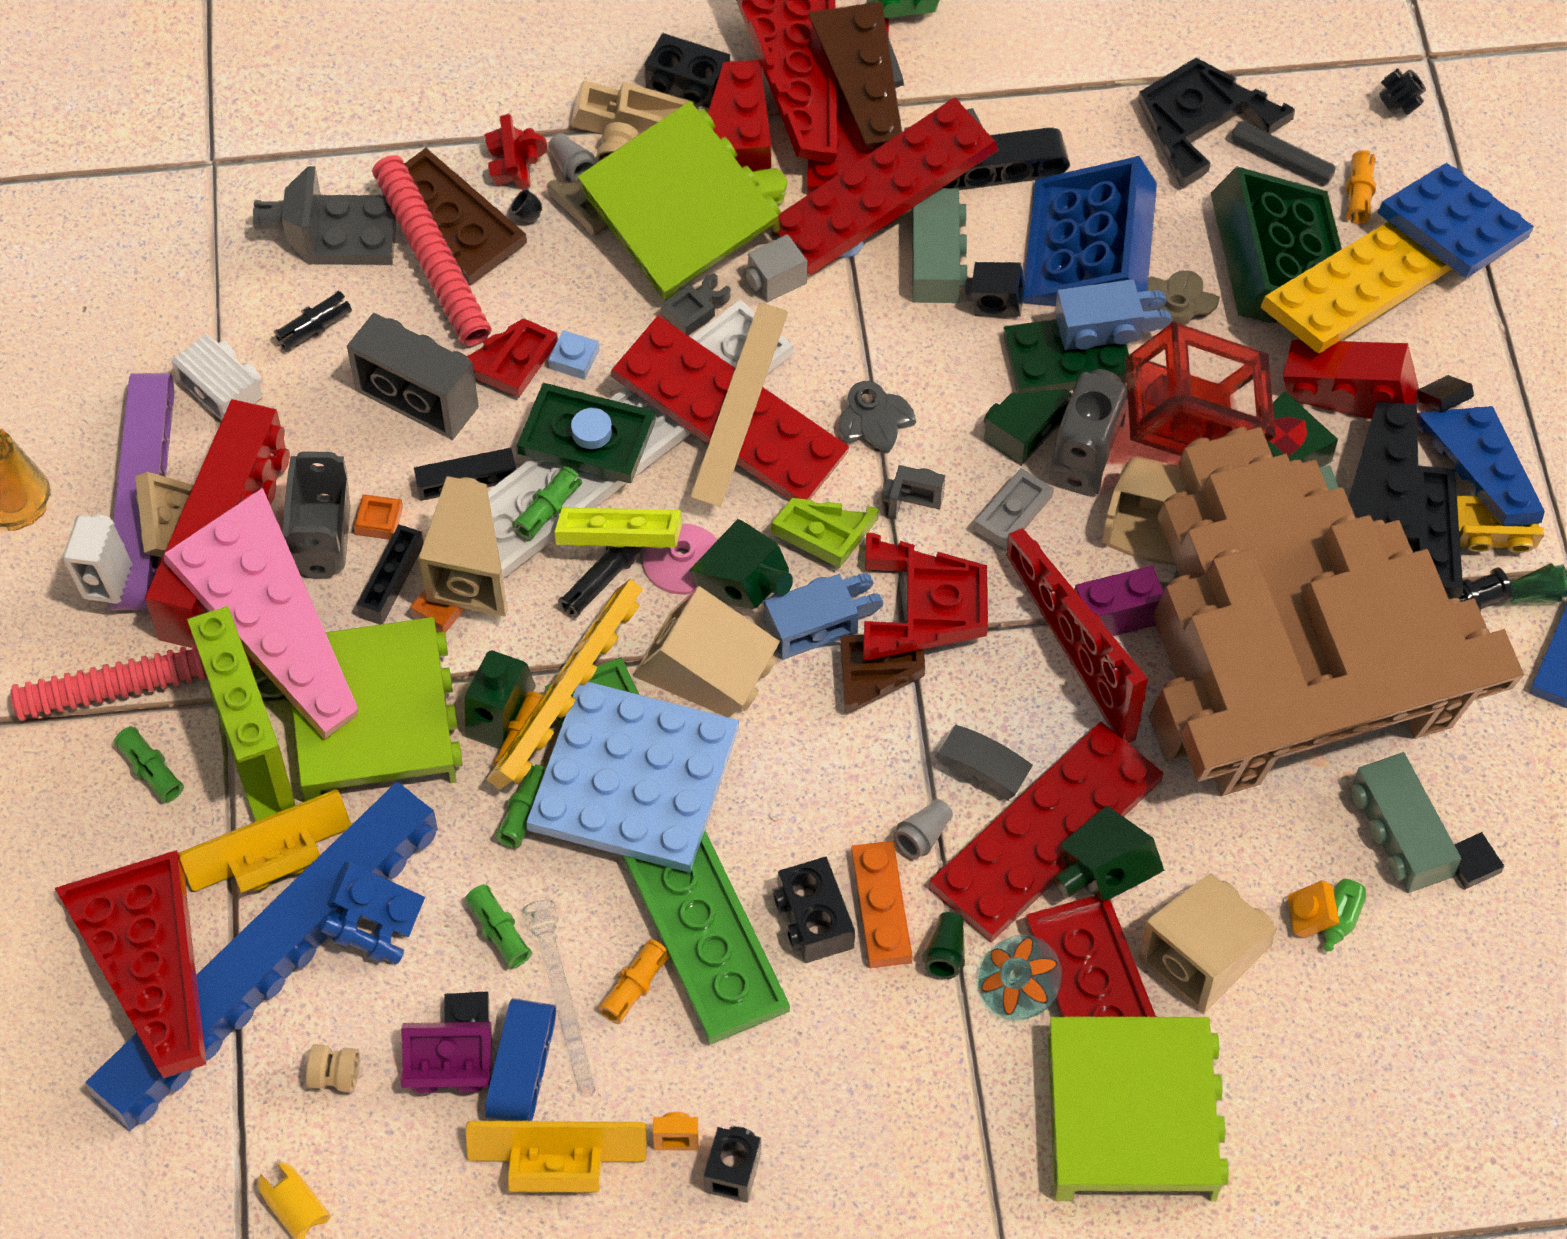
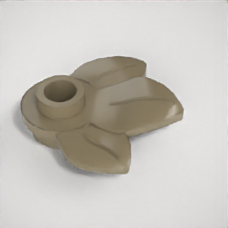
[1147,270,1220,327]

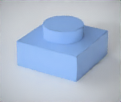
[548,330,600,380]

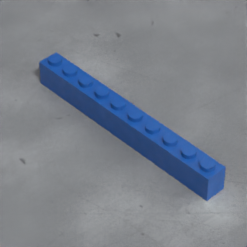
[85,781,438,1131]

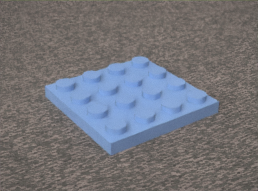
[526,682,739,873]

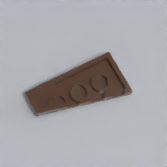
[808,1,902,150]
[404,148,527,285]

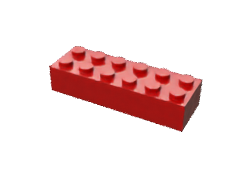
[145,399,290,648]

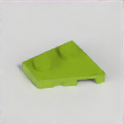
[770,498,879,568]

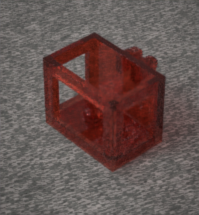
[1125,321,1276,456]

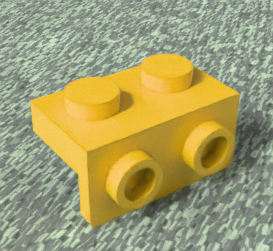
[1457,496,1544,553]

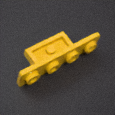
[179,790,351,893]
[466,1121,647,1193]

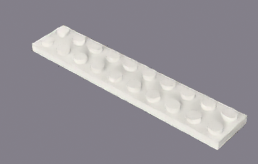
[488,300,793,579]

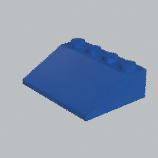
[1023,156,1157,306]

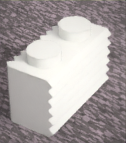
[172,334,263,420]
[62,514,133,604]

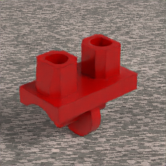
[485,113,547,190]

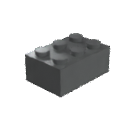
[347,312,479,440]

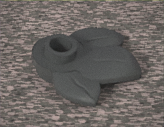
[838,381,916,453]

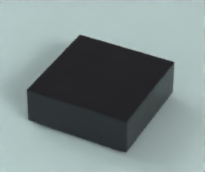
[1417,375,1474,412]
[1454,832,1505,889]

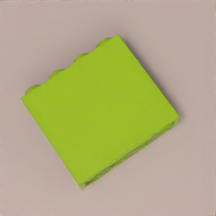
[577,101,781,301]
[187,606,296,822]
[292,617,463,801]
[1047,1017,1229,1201]

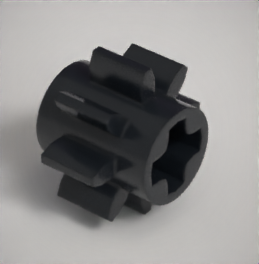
[1379,68,1426,116]

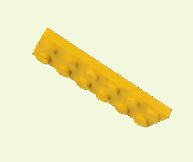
[1261,221,1452,354]

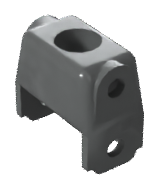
[1049,369,1128,496]
[283,452,351,579]

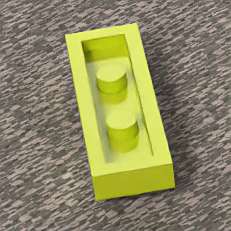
[554,507,683,548]

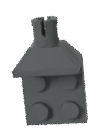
[253,166,397,265]

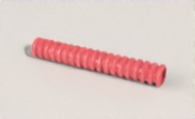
[372,155,492,346]
[10,644,256,721]

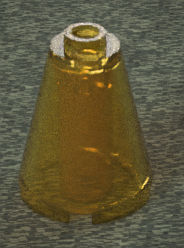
[0,429,51,531]

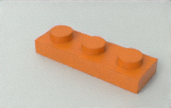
[851,841,912,969]

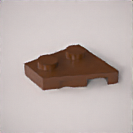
[840,635,925,713]

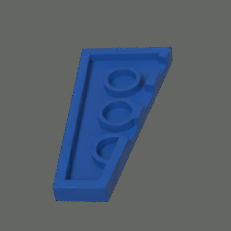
[1417,406,1545,526]

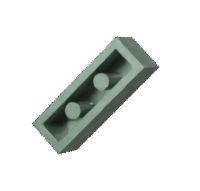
[912,188,967,303]
[1351,752,1462,893]

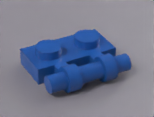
[319,862,425,965]

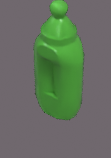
[1323,879,1366,952]

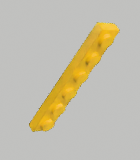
[486,579,643,790]

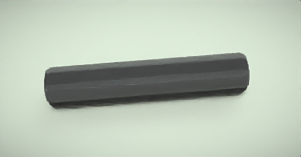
[1231,121,1336,185]

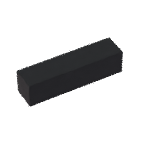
[413,448,516,501]
[357,524,424,625]

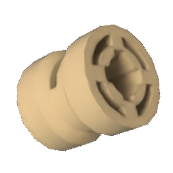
[596,122,639,163]
[306,1044,360,1093]

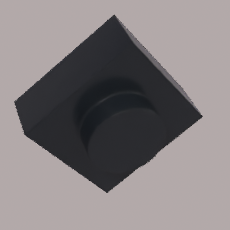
[444,991,490,1022]

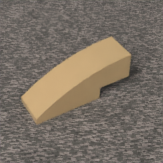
[571,80,694,134]

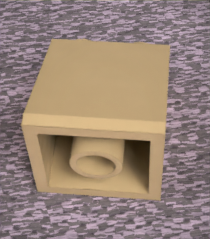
[419,476,508,617]
[633,586,780,717]
[1138,873,1277,1014]

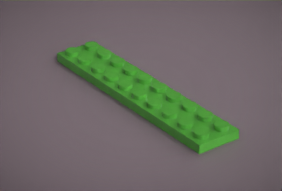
[545,657,790,1045]

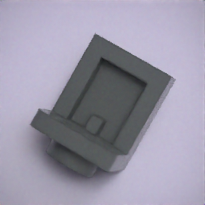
[883,465,946,519]

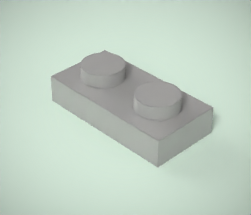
[974,468,1054,550]

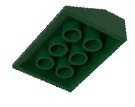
[1210,166,1342,323]

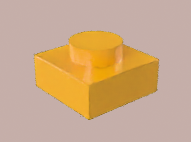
[1287,880,1340,938]
[653,1112,699,1150]

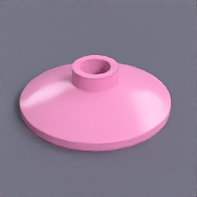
[643,524,717,595]

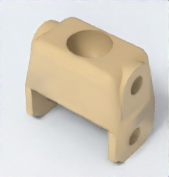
[1102,456,1190,565]

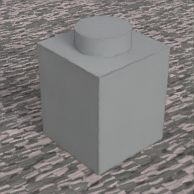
[745,234,807,303]

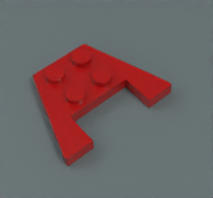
[863,533,988,660]

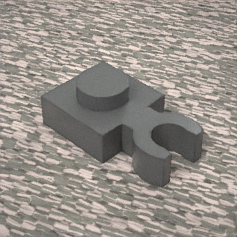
[660,273,731,335]

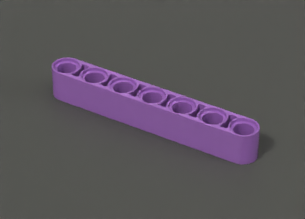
[107,373,174,610]

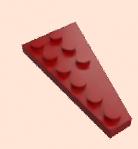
[736,0,837,163]
[1006,528,1148,743]
[54,850,206,1078]

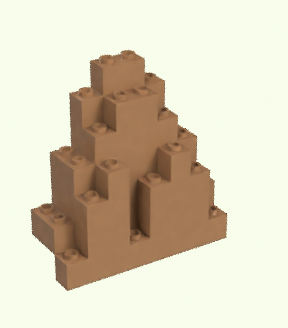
[1148,427,1524,796]

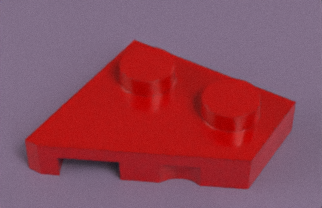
[467,318,558,398]

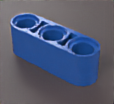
[485,998,556,1121]

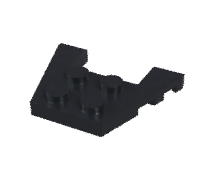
[1138,57,1295,187]

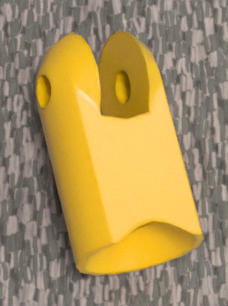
[257,1162,331,1239]

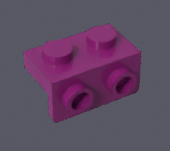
[400,1022,493,1093]

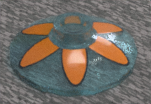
[978,935,1063,1019]

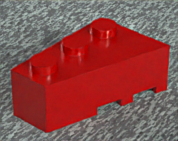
[708,60,771,172]
[1283,340,1419,420]

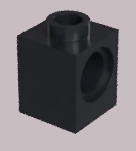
[965,262,1025,317]
[703,1126,761,1203]

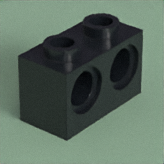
[645,33,730,108]
[772,856,855,964]

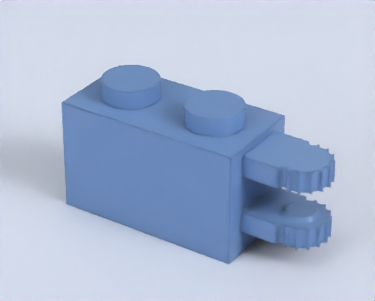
[1055,279,1172,350]
[764,573,884,660]

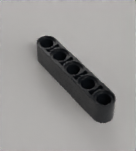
[943,127,1070,190]

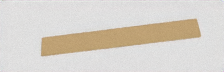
[691,302,788,507]

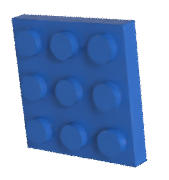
[1377,162,1534,278]

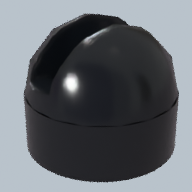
[509,189,542,223]

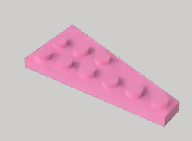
[164,488,358,739]

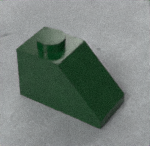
[984,389,1072,466]

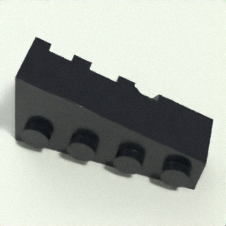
[1348,402,1420,553]

